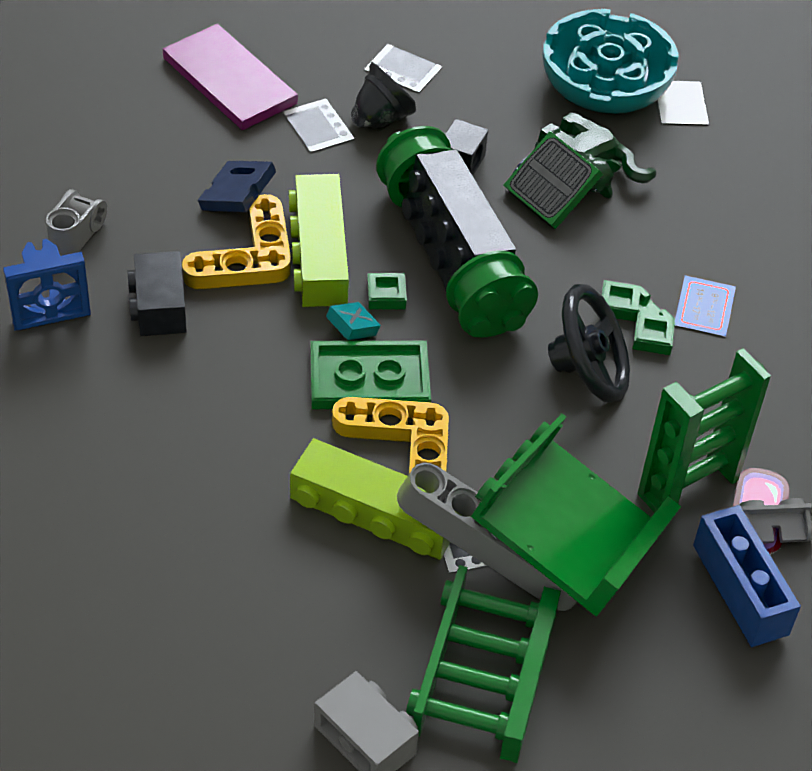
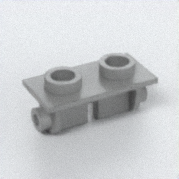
[739,498,812,543]

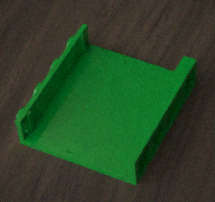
[471,414,681,617]

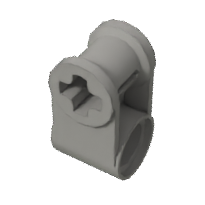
[46,189,108,256]

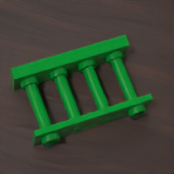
[637,348,771,515]
[406,565,561,763]

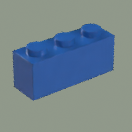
[693,505,801,647]

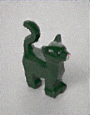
[534,112,656,199]

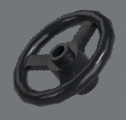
[548,284,630,403]

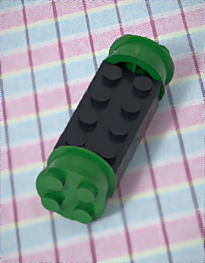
[376,126,538,337]

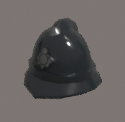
[351,62,416,129]

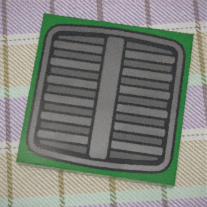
[503,131,603,229]

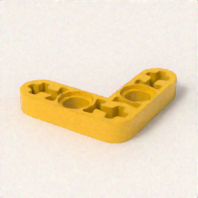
[182,194,291,289]
[332,397,449,473]

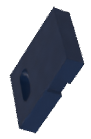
[197,161,276,212]

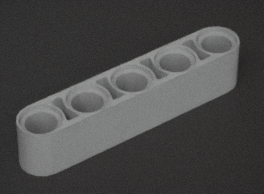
[397,462,577,611]

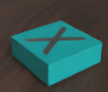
[326,302,381,340]

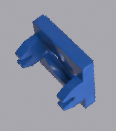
[3,239,91,331]

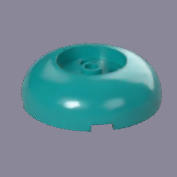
[542,9,679,114]

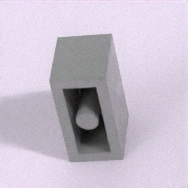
[314,671,419,771]

